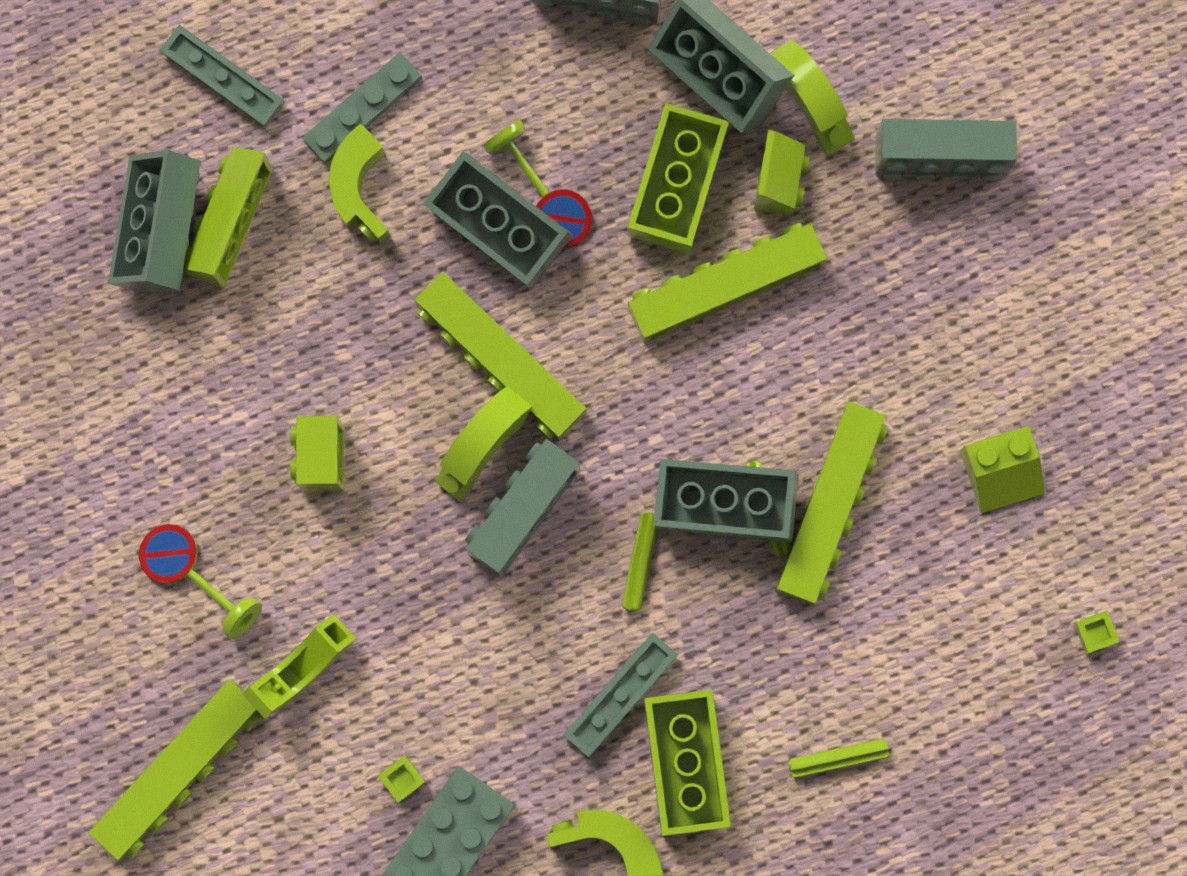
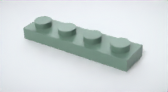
[160,25,285,129]
[302,52,423,164]
[563,633,678,758]

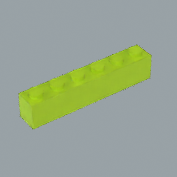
[628,223,827,343]
[414,271,587,441]
[775,401,889,606]
[88,679,262,861]

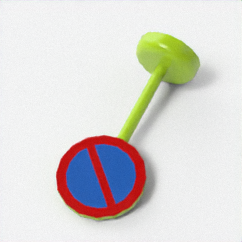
[483,119,592,248]
[138,524,262,639]

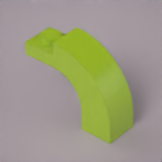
[770,39,855,155]
[329,123,391,245]
[435,386,533,502]
[243,614,357,719]
[546,810,664,876]

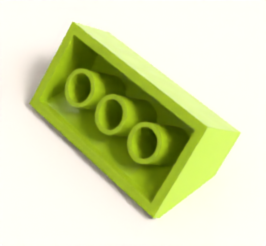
[183,147,273,289]

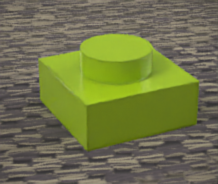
[1074,610,1120,654]
[378,755,426,803]

